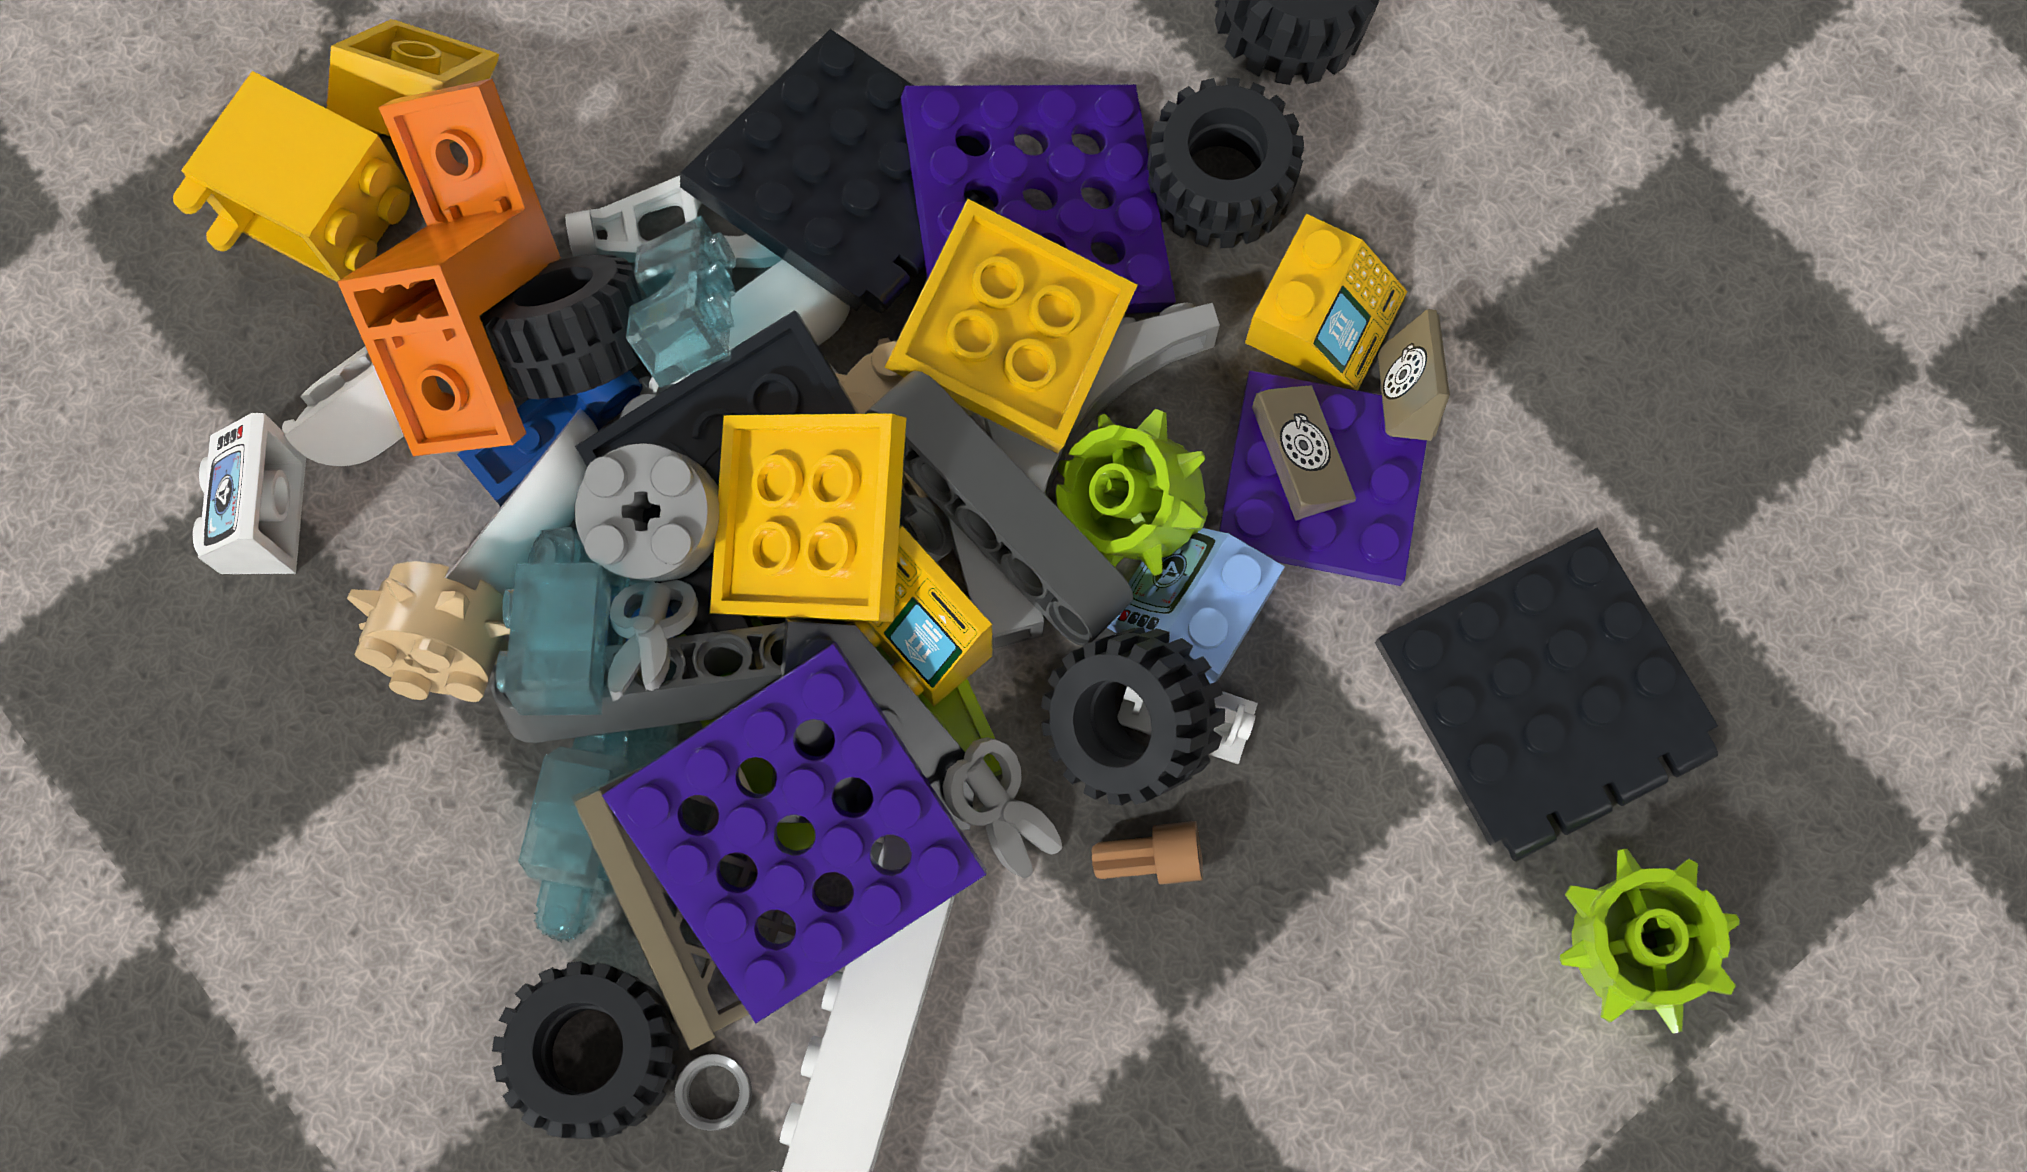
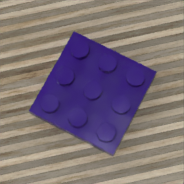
[1219,370,1427,586]

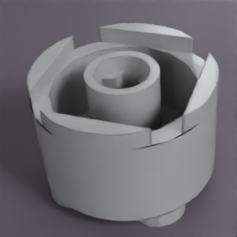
[575,444,719,581]

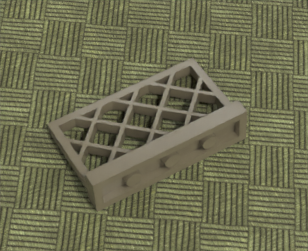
[571,760,796,1050]

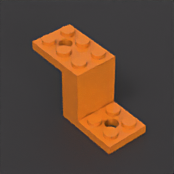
[337,78,561,456]

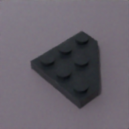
[771,617,974,830]

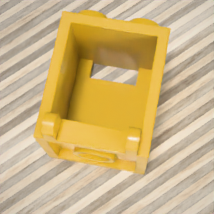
[173,71,413,282]

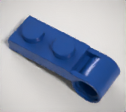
[457,370,643,507]

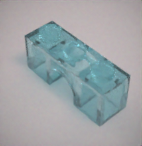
[626,216,736,388]

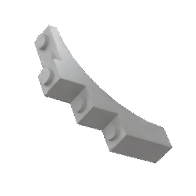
[944,303,1220,649]

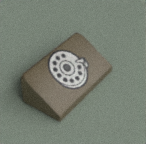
[1378,309,1450,441]
[1252,385,1356,520]

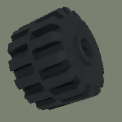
[1215,0,1380,85]

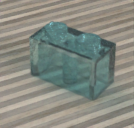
[496,563,611,716]

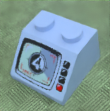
[1107,528,1285,684]

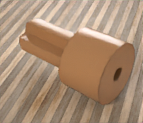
[1092,821,1203,885]

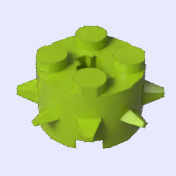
[1056,409,1208,576]
[1559,849,1740,1033]

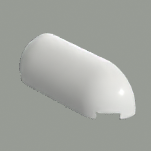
[639,259,850,395]
[282,347,455,466]
[445,409,598,601]

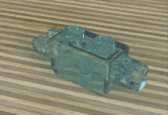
[518,730,635,942]

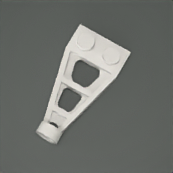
[565,176,782,268]

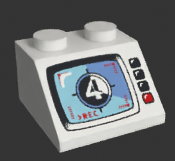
[193,413,306,574]

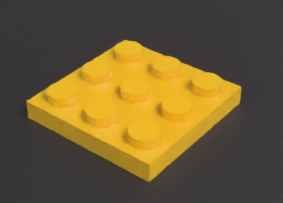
[884,199,1137,454]
[710,414,906,622]

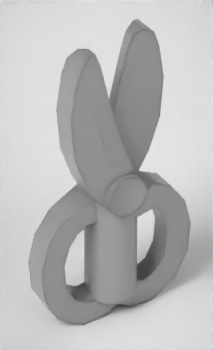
[608,580,698,701]
[943,737,1063,878]

